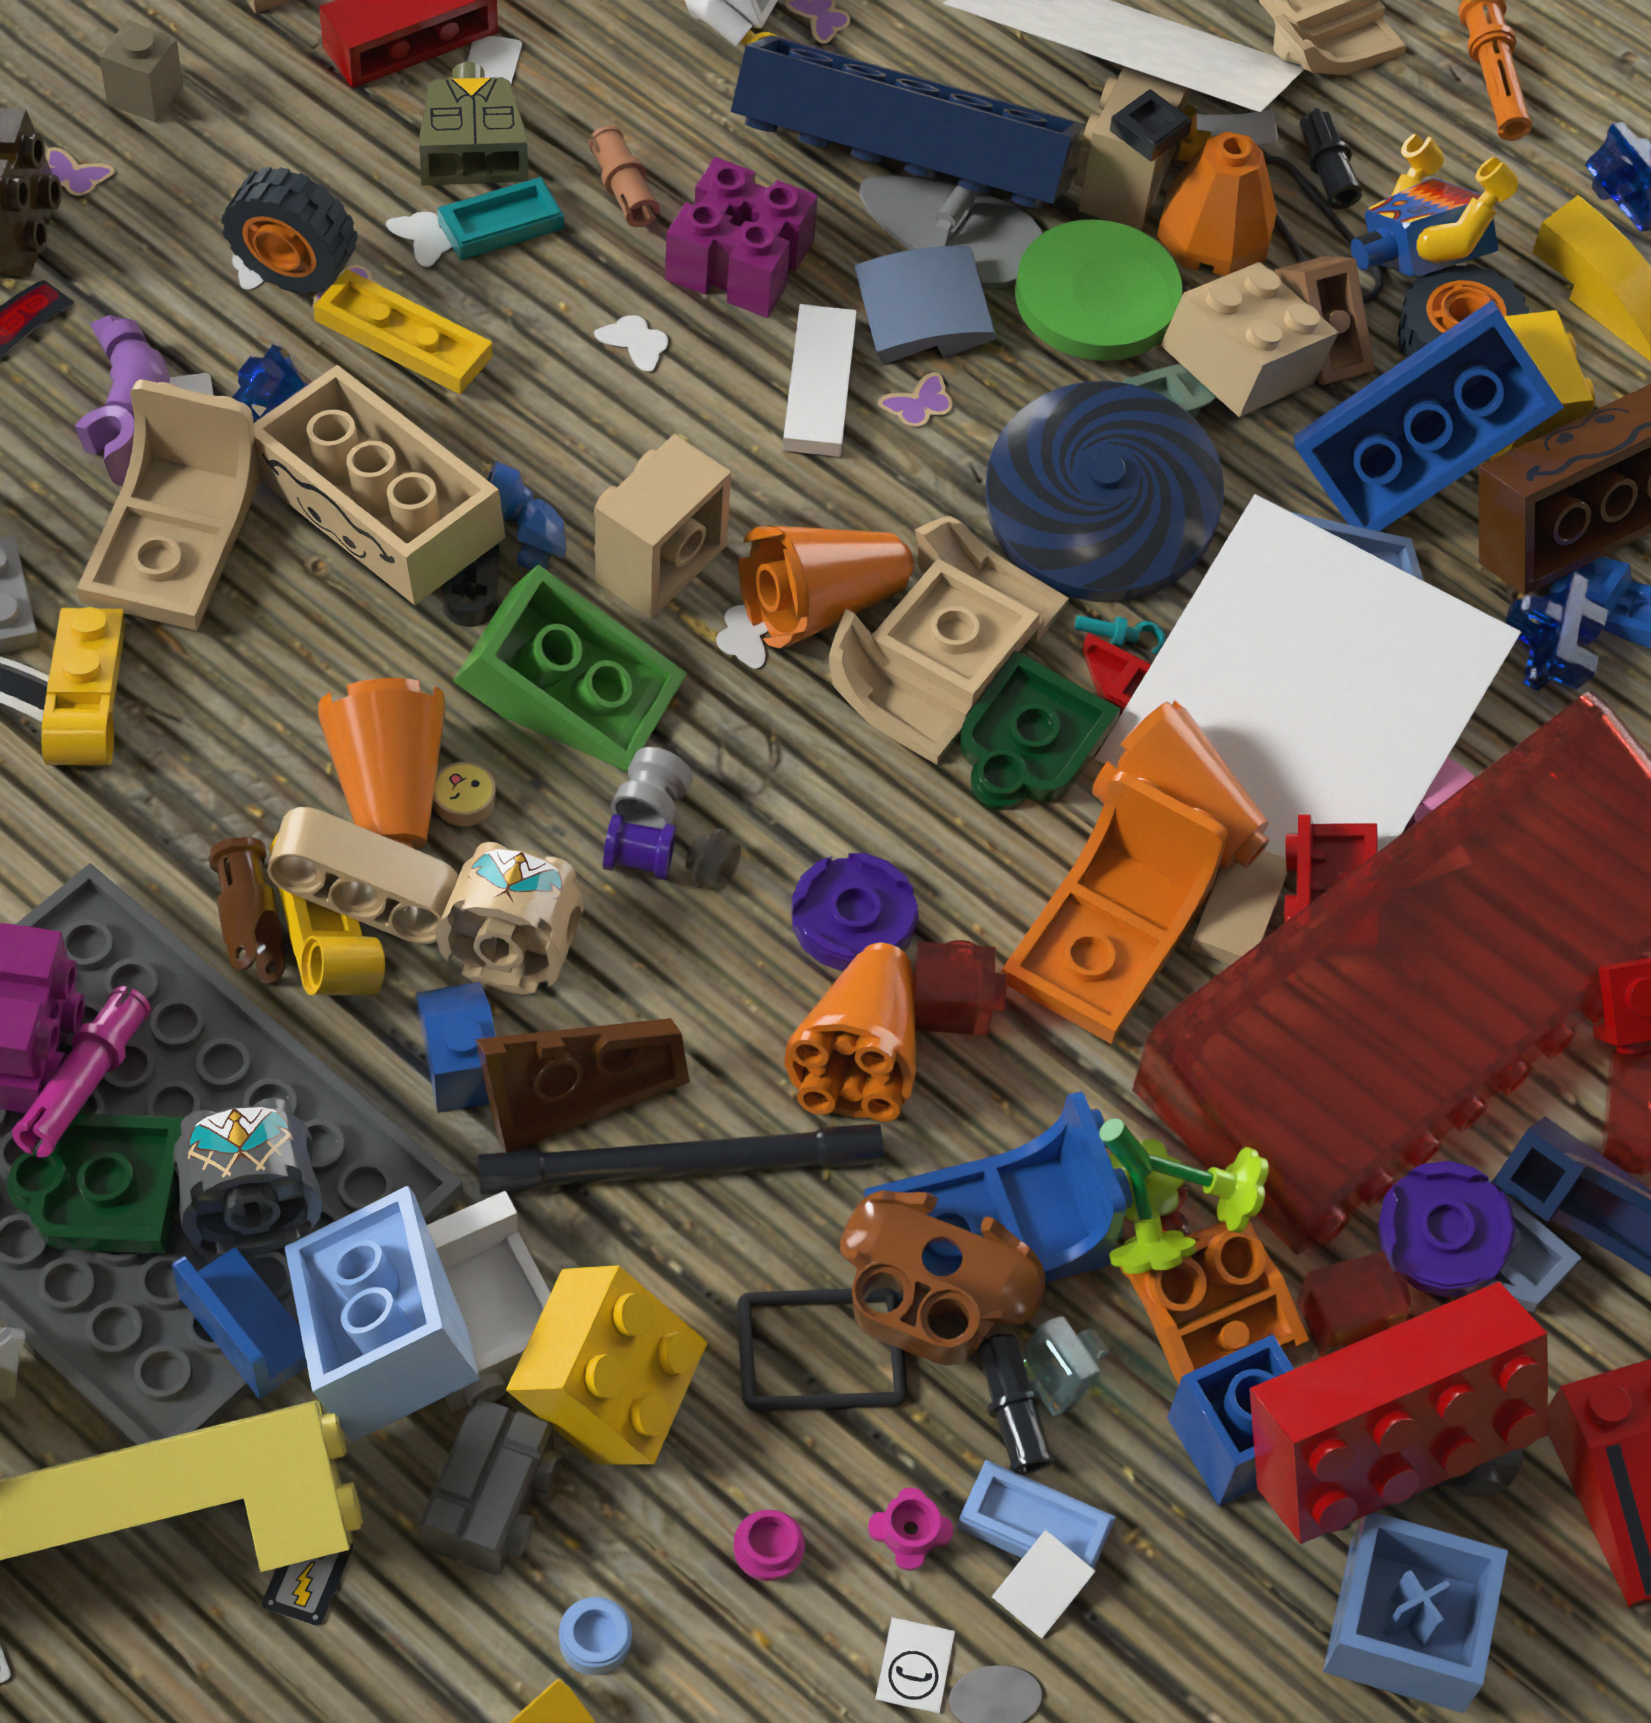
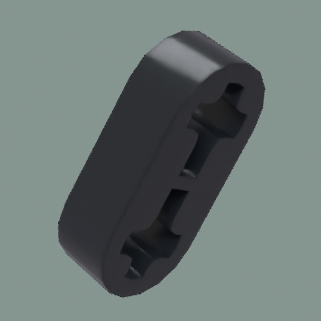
[441,543,500,627]

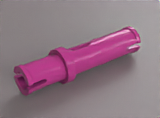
[12,986,151,1157]

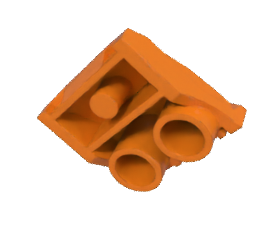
[1120,1220,1309,1384]

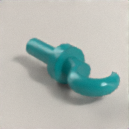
[1074,615,1166,654]

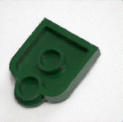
[960,650,1120,810]
[7,1113,185,1254]

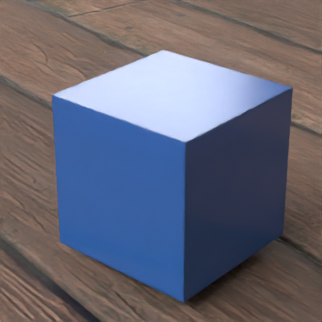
[1167,1335,1294,1506]

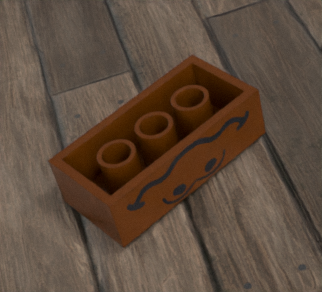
[1479,384,1651,595]

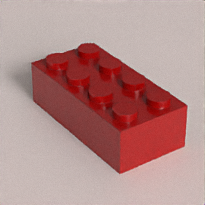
[1249,1281,1548,1544]

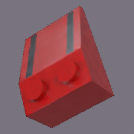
[1548,1359,1651,1608]

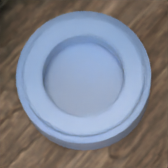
[559,1597,632,1675]

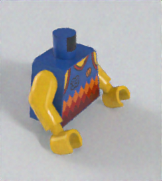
[1351,134,1518,277]

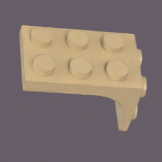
[77,380,261,631]

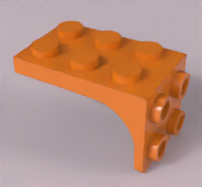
[1000,771,1228,1044]

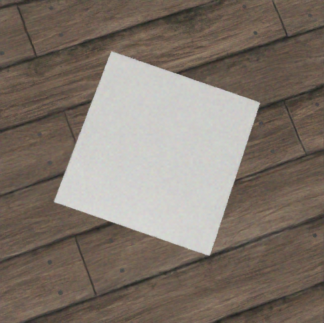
[1095,494,1521,873]

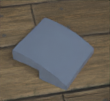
[854,246,997,365]

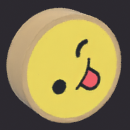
[433,762,496,827]

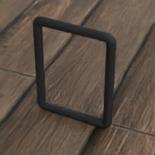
[737,1288,908,1411]

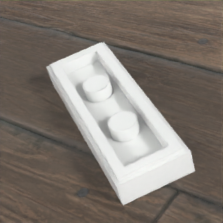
[782,304,857,457]

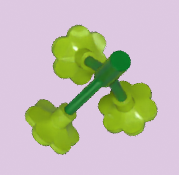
[1099,1118,1269,1274]

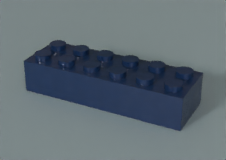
[730,35,1087,209]

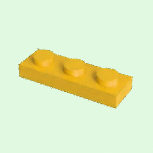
[313,269,493,395]

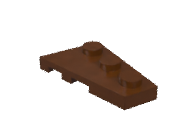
[475,1018,690,1152]

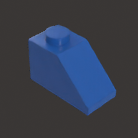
[415,982,496,1113]

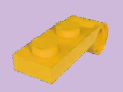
[41,607,126,766]
[269,833,385,996]

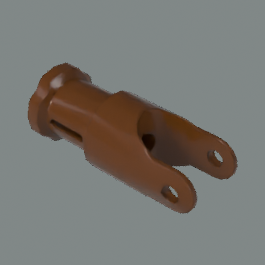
[209,837,285,985]

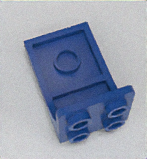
[863,1091,1132,1305]

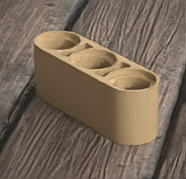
[267,807,458,944]

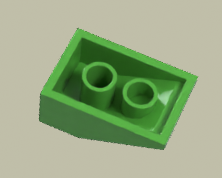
[453,564,687,771]

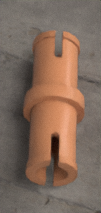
[588,126,660,227]

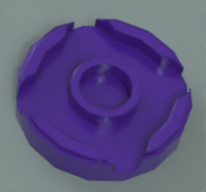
[791,853,919,971]
[1377,1161,1516,1297]

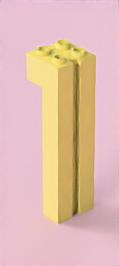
[0,1400,364,1572]

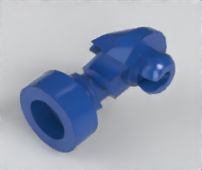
[486,461,567,570]

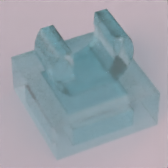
[1021,1315,1110,1416]

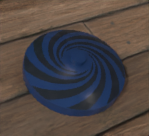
[985,381,1224,602]

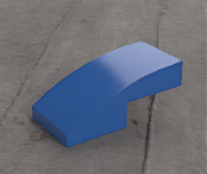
[1549,557,1651,648]

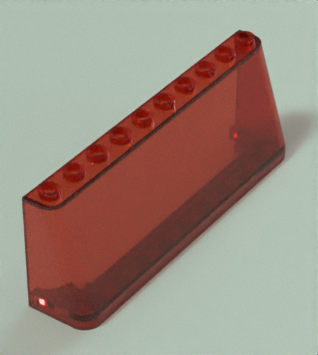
[1132,691,1651,1256]

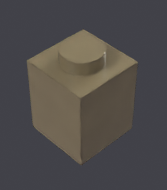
[99,20,183,123]

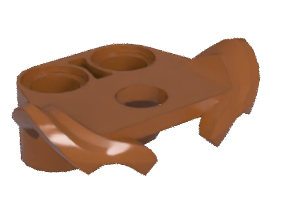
[840,1190,1045,1366]

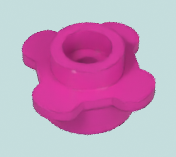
[868,1487,953,1571]

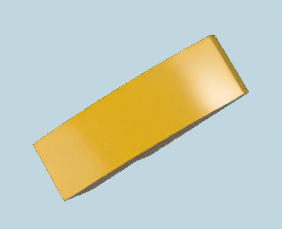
[1532,195,1651,362]

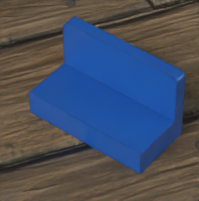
[172,1247,308,1400]

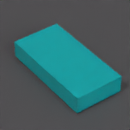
[437,177,565,260]

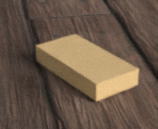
[1190,851,1288,972]

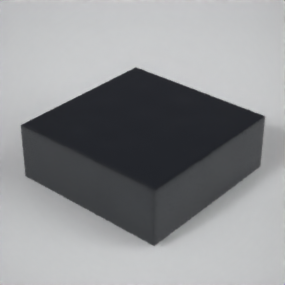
[1109,89,1192,162]

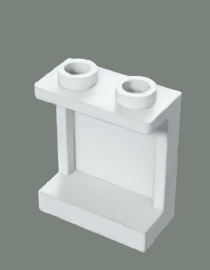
[427,1191,551,1413]

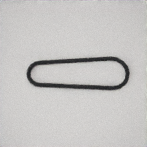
[1264,156,1384,304]

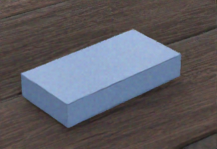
[956,1460,1116,1587]

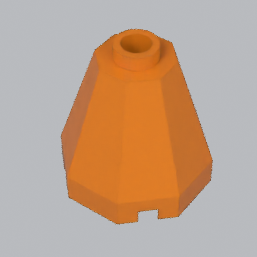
[1157,131,1277,276]

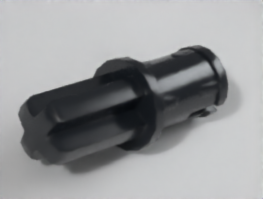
[1299,108,1363,209]
[977,1333,1054,1475]

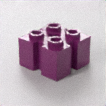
[665,157,818,318]
[0,922,85,1113]

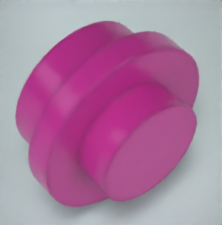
[733,1510,805,1581]

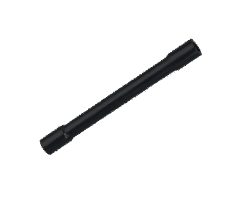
[478,1123,883,1195]

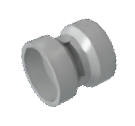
[611,747,693,829]

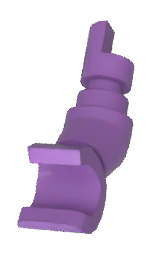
[74,315,170,486]

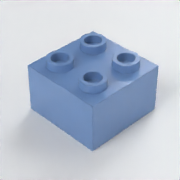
[1323,1512,1508,1713]

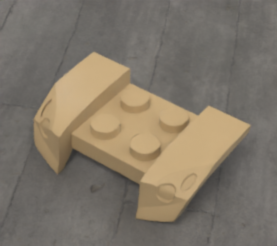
[1258,0,1406,75]
[829,516,1069,764]

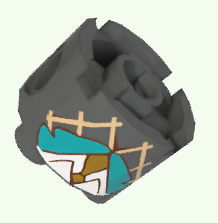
[173,1098,322,1256]

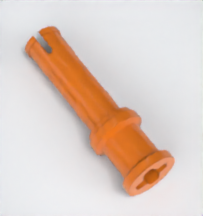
[1458,0,1532,140]

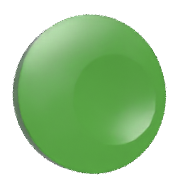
[1015,220,1182,361]

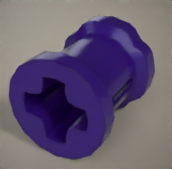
[602,814,677,881]

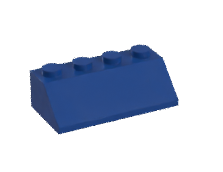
[1294,300,1564,531]

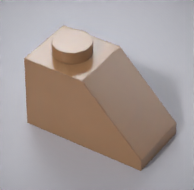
[1275,256,1375,385]

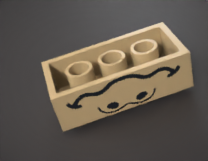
[253,365,506,605]

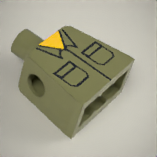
[419,62,528,185]

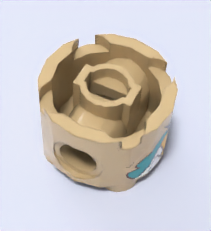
[435,842,584,995]

